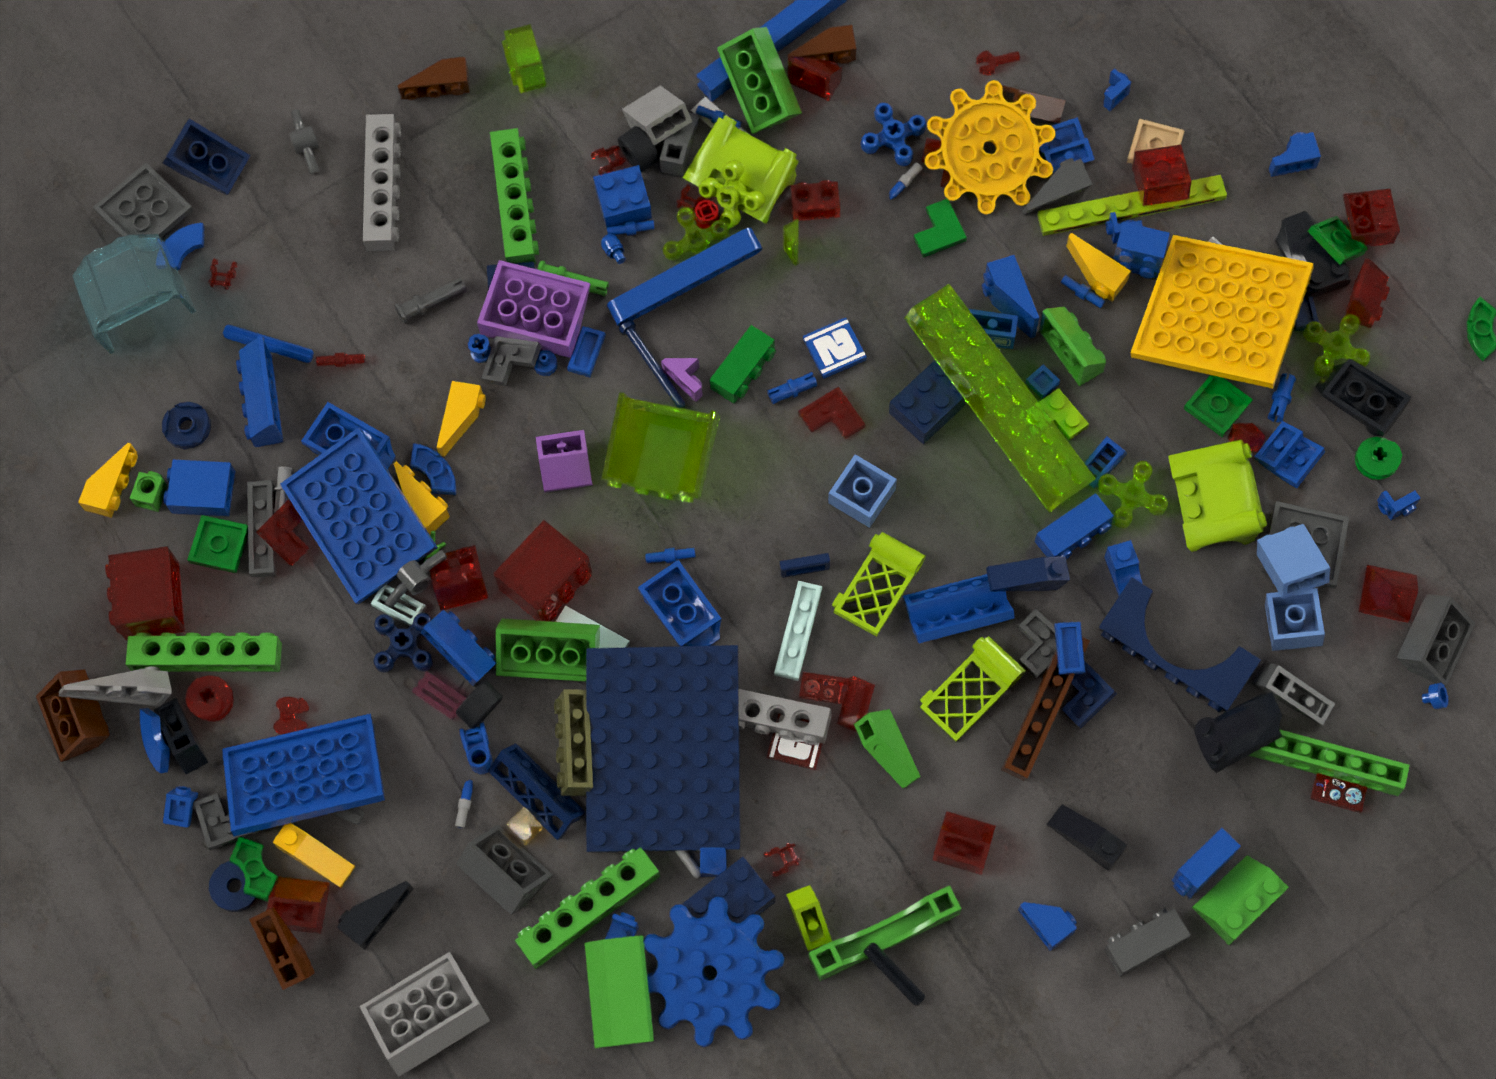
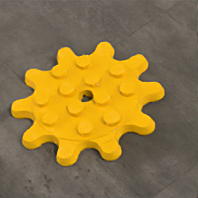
[925,80,1055,214]

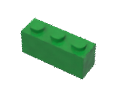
[710,325,776,404]

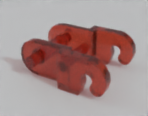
[590,145,626,175]
[676,183,706,214]
[208,258,237,290]
[763,843,802,877]

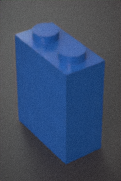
[164,460,235,517]
[1171,828,1241,899]

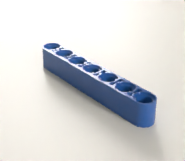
[607,227,763,326]

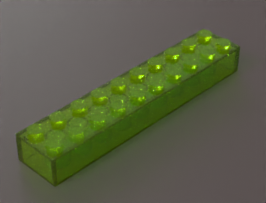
[904,284,1096,513]

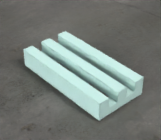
[371,585,427,626]

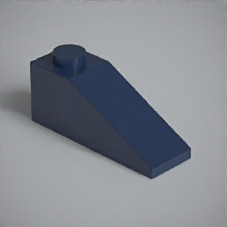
[986,557,1070,592]

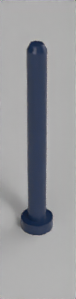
[619,320,685,409]

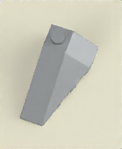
[59,666,172,707]

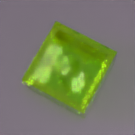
[501,24,546,93]

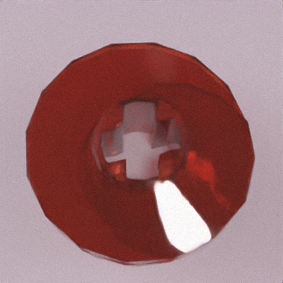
[186,675,234,722]

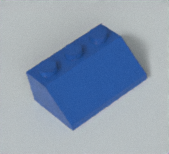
[421,610,496,686]

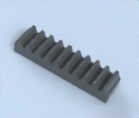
[247,480,277,578]

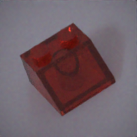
[1343,258,1390,328]

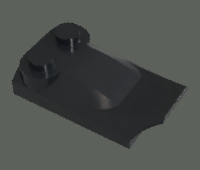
[1275,211,1351,300]
[1315,358,1411,437]
[1194,691,1282,773]

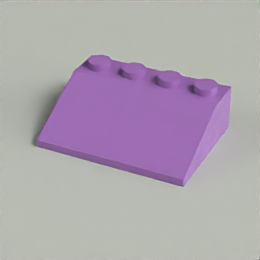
[477,260,590,358]

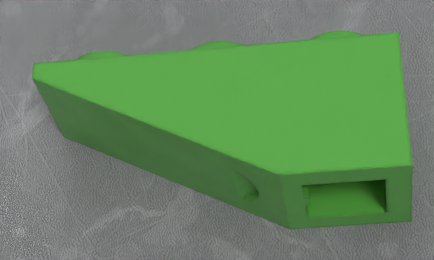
[854,709,920,788]

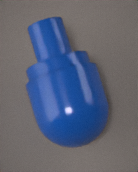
[601,234,626,264]

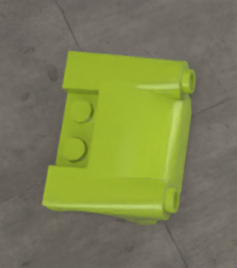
[683,115,799,224]
[1168,439,1267,552]

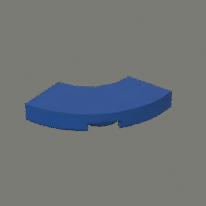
[155,223,204,271]
[410,444,457,495]
[140,708,170,773]

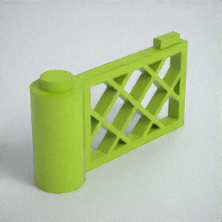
[832,532,926,637]
[920,636,1026,742]

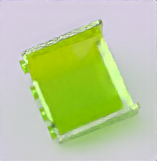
[601,392,720,503]

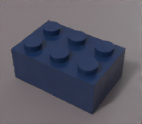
[889,355,976,445]
[682,857,776,923]

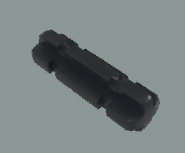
[842,597,887,612]

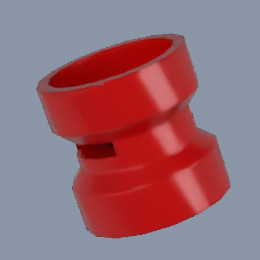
[695,200,719,232]

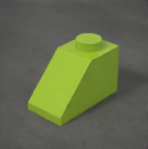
[786,885,832,951]

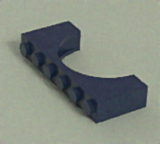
[1099,577,1261,713]

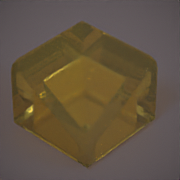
[506,807,544,845]

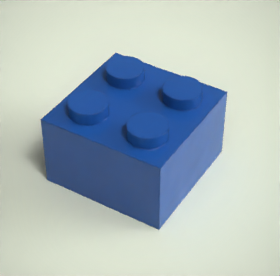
[593,165,652,229]
[1113,222,1170,279]

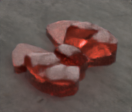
[273,697,309,735]

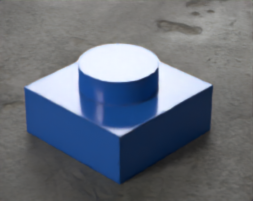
[1025,364,1060,399]

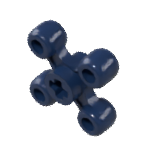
[373,613,433,673]

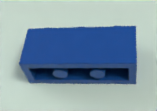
[1035,493,1114,559]

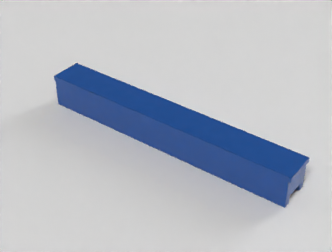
[697,0,847,102]

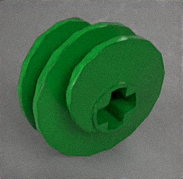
[1355,437,1402,480]

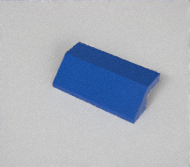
[903,574,1015,643]

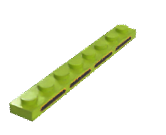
[1037,175,1227,236]

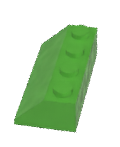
[717,27,802,134]
[496,618,600,681]

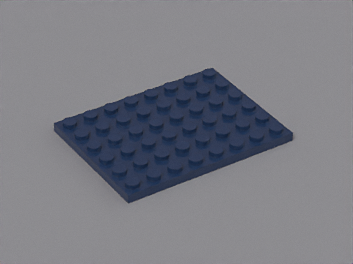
[586,645,741,852]

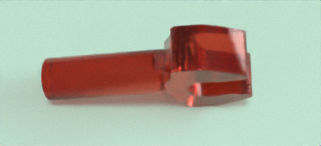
[976,50,1020,75]

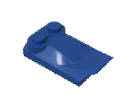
[301,402,396,469]
[638,560,721,646]

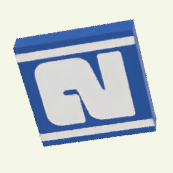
[803,317,867,379]

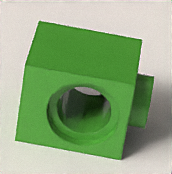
[130,471,168,512]

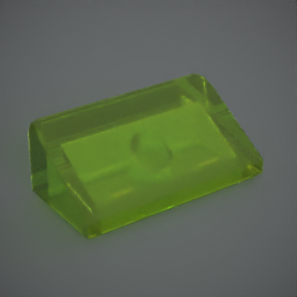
[783,219,799,266]

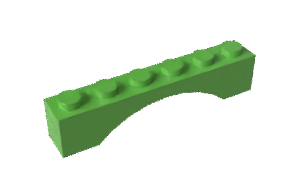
[809,885,961,981]

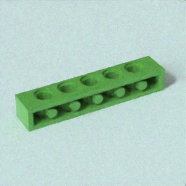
[490,128,539,264]
[126,633,282,672]
[1249,729,1410,796]
[515,847,660,970]

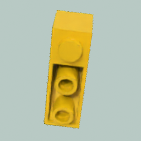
[78,443,138,518]
[394,461,450,535]

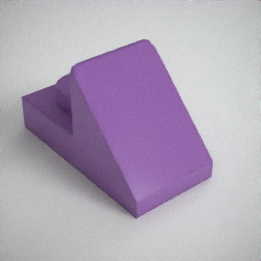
[661,358,703,402]

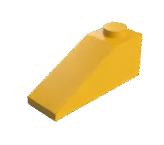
[1066,233,1131,302]
[436,381,486,457]
[273,823,355,888]

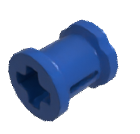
[468,334,491,363]

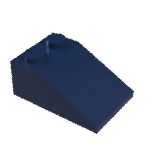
[162,118,251,195]

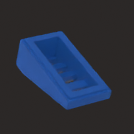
[1075,436,1127,489]

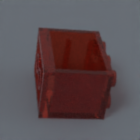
[493,520,592,621]
[105,546,185,640]

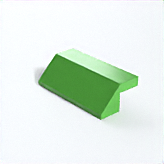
[585,935,654,1048]

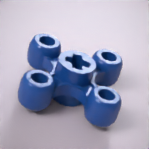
[861,103,927,166]

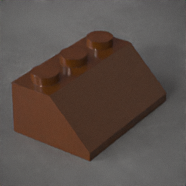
[36,669,110,762]

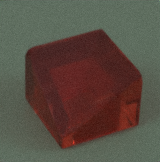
[1228,423,1266,452]

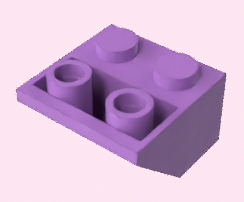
[536,430,593,492]

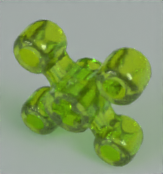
[663,207,730,261]
[1303,314,1370,377]
[1097,461,1168,529]

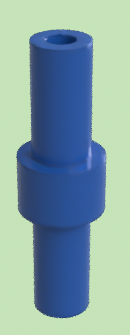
[695,105,741,129]
[607,220,655,236]
[1061,275,1105,308]
[646,548,696,563]

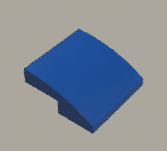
[1039,117,1095,174]
[1254,421,1325,488]

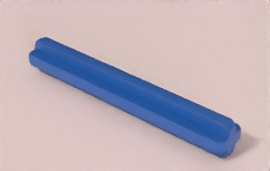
[223,325,314,363]

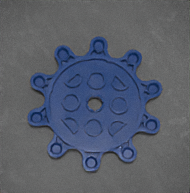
[644,897,784,1047]

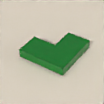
[914,199,967,258]

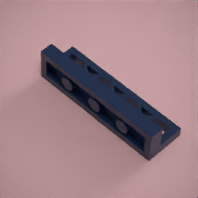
[488,743,586,840]

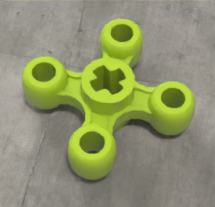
[698,160,765,228]

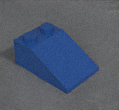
[982,255,1039,338]

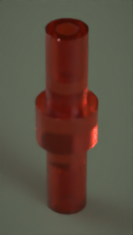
[316,352,365,367]

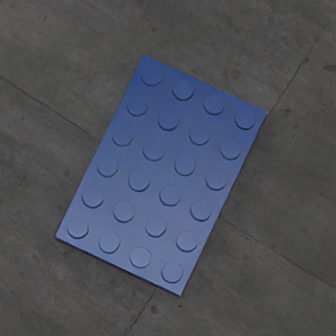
[280,428,438,604]
[222,714,385,837]

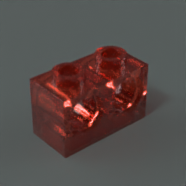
[791,180,840,221]

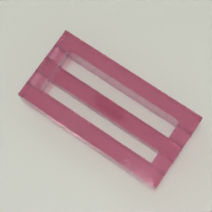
[412,671,466,721]

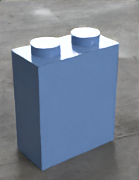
[1257,524,1330,599]

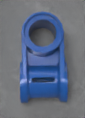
[459,722,493,774]

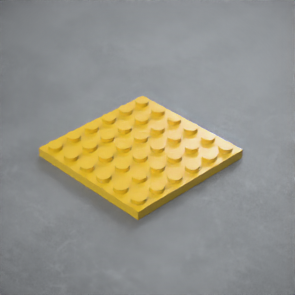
[1130,235,1313,389]

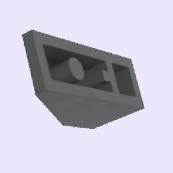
[1022,158,1092,215]
[1252,662,1335,725]

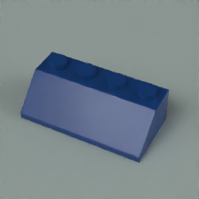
[236,336,283,447]

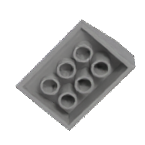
[359,952,490,1077]

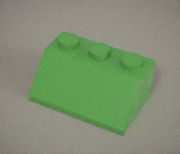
[1039,307,1106,386]
[1192,855,1289,945]

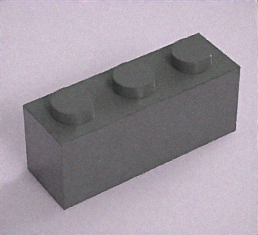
[1104,908,1191,977]

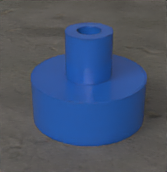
[534,350,558,376]
[1422,683,1448,709]

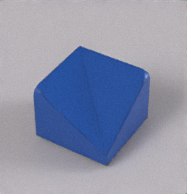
[700,847,727,877]

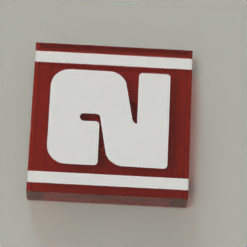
[767,714,823,770]

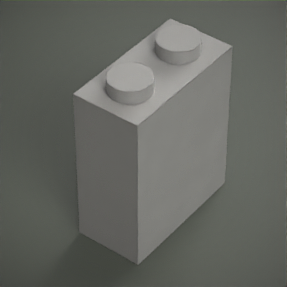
[622,86,692,145]

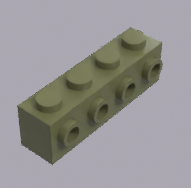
[554,689,593,796]

